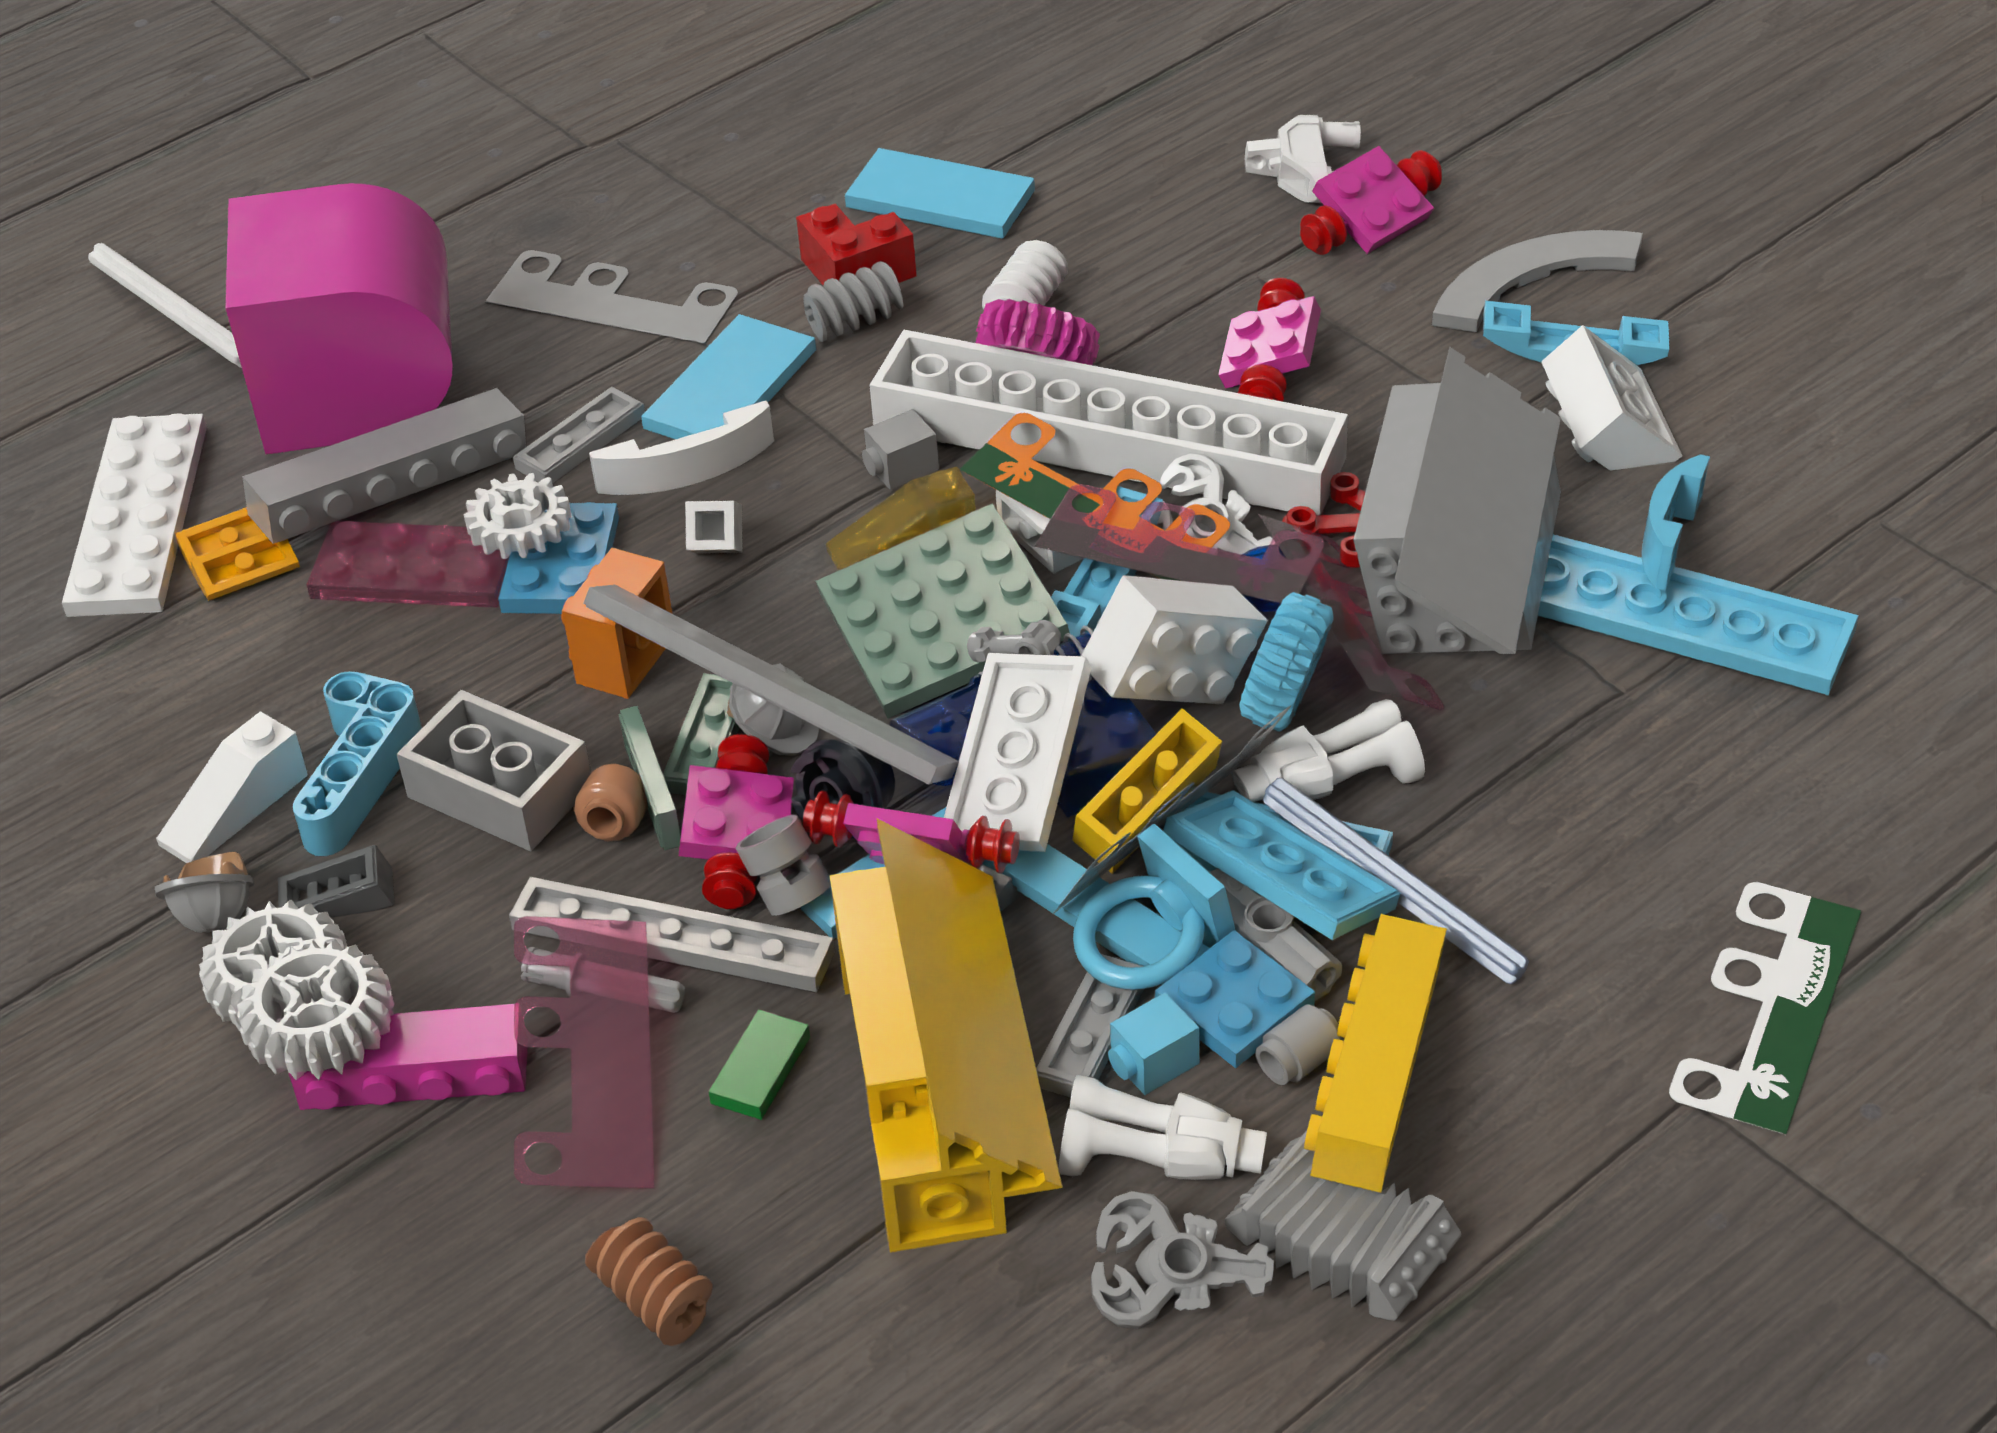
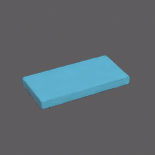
[845,148,1035,239]
[641,314,816,439]
[1163,790,1401,940]

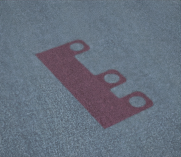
[514,916,654,1188]

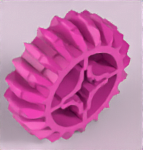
[976,299,1100,365]

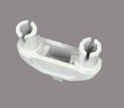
[1245,115,1361,203]

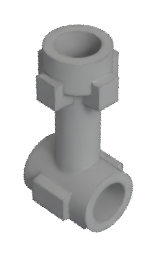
[967,620,1061,662]

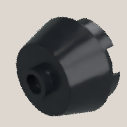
[791,739,895,838]

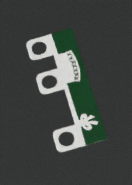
[1669,882,1861,1135]

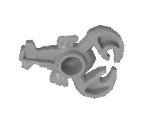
[1091,1191,1274,1329]

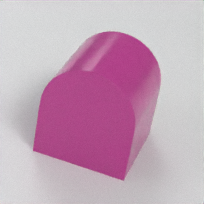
[225,183,453,454]

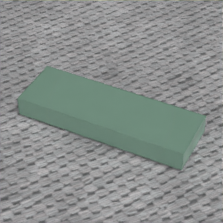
[663,673,740,795]
[618,706,681,851]

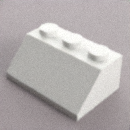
[1541,325,1682,471]

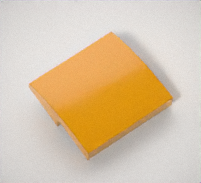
[175,507,300,601]

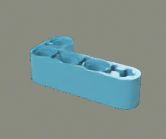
[293,671,422,856]

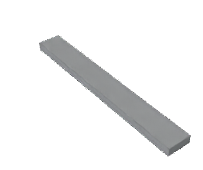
[583,584,959,784]

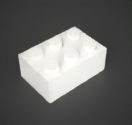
[1081,575,1268,704]

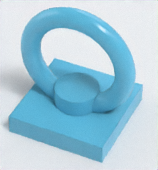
[1073,824,1236,990]

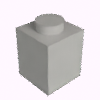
[862,409,939,490]

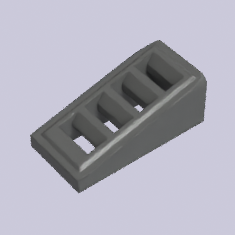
[278,845,395,917]

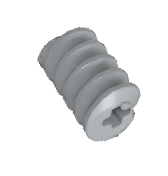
[803,261,903,342]

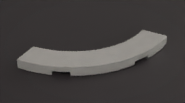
[1432,230,1643,332]

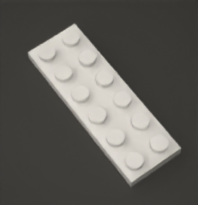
[62,413,207,617]

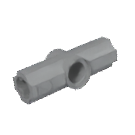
[1210,868,1342,1001]

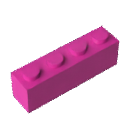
[289,1003,528,1110]

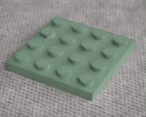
[815,503,1070,719]

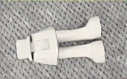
[1232,699,1425,802]
[1059,1075,1267,1180]

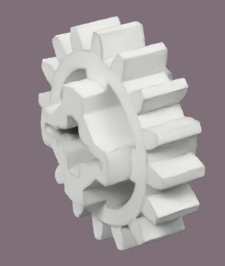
[464,473,572,559]

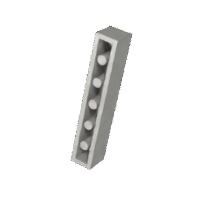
[242,388,526,544]

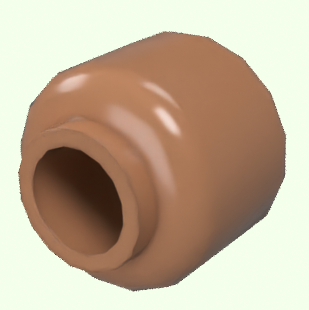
[574,764,648,842]

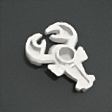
[1156,453,1276,575]

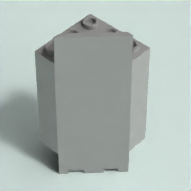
[1354,347,1561,654]

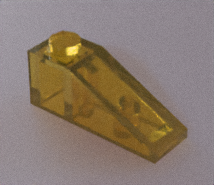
[826,466,976,570]

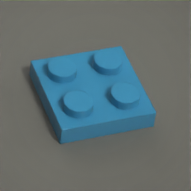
[1155,930,1315,1068]

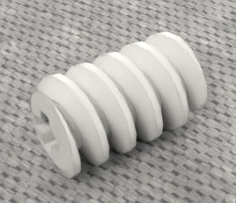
[982,240,1068,310]

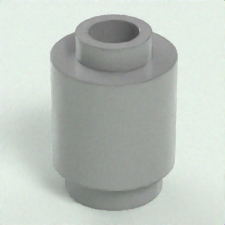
[1256,1005,1340,1085]

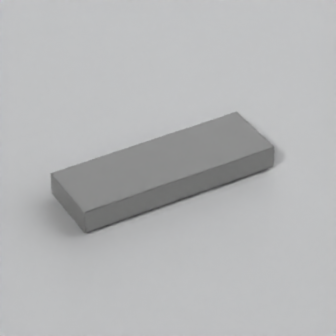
[513,387,645,484]
[1036,954,1144,1098]

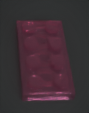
[306,521,509,608]

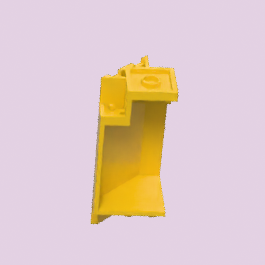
[829,818,1063,1253]

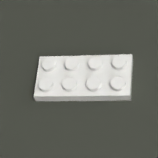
[944,653,1091,852]

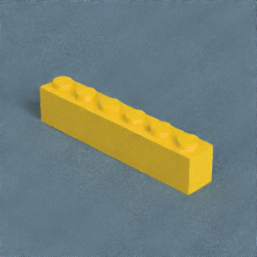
[1304,914,1447,1193]

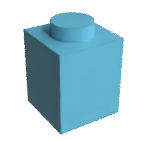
[1108,992,1200,1095]

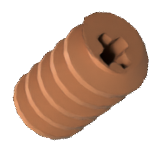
[585,1217,713,1346]

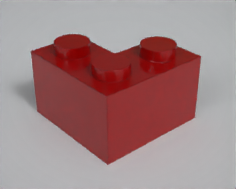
[796,203,917,286]

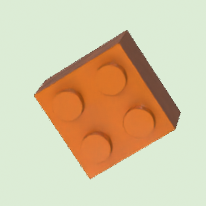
[561,547,673,699]

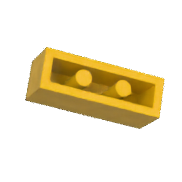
[1072,708,1222,874]

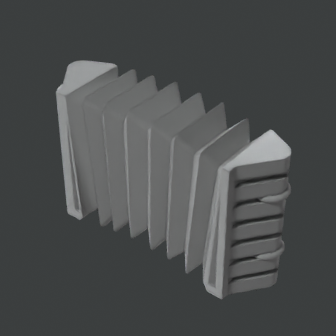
[1224,1131,1461,1321]

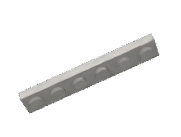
[509,877,835,992]

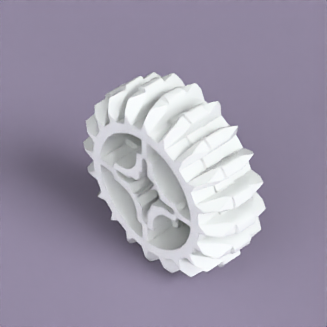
[199,900,348,1031]
[237,939,394,1080]

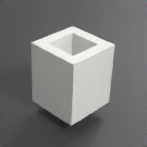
[685,501,742,553]

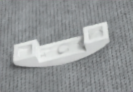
[589,400,774,495]

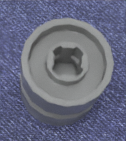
[735,815,831,916]

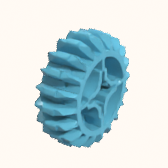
[1239,592,1334,732]

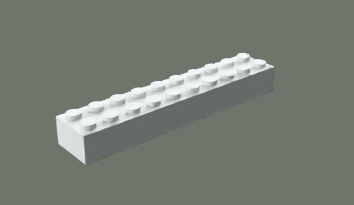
[870,330,1348,516]

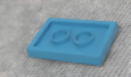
[498,502,619,614]

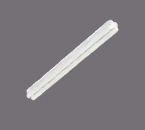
[88,243,242,368]

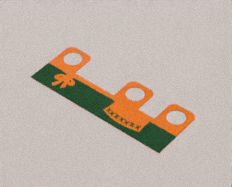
[959,413,1230,581]

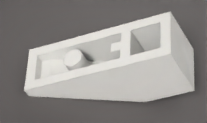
[156,711,308,863]

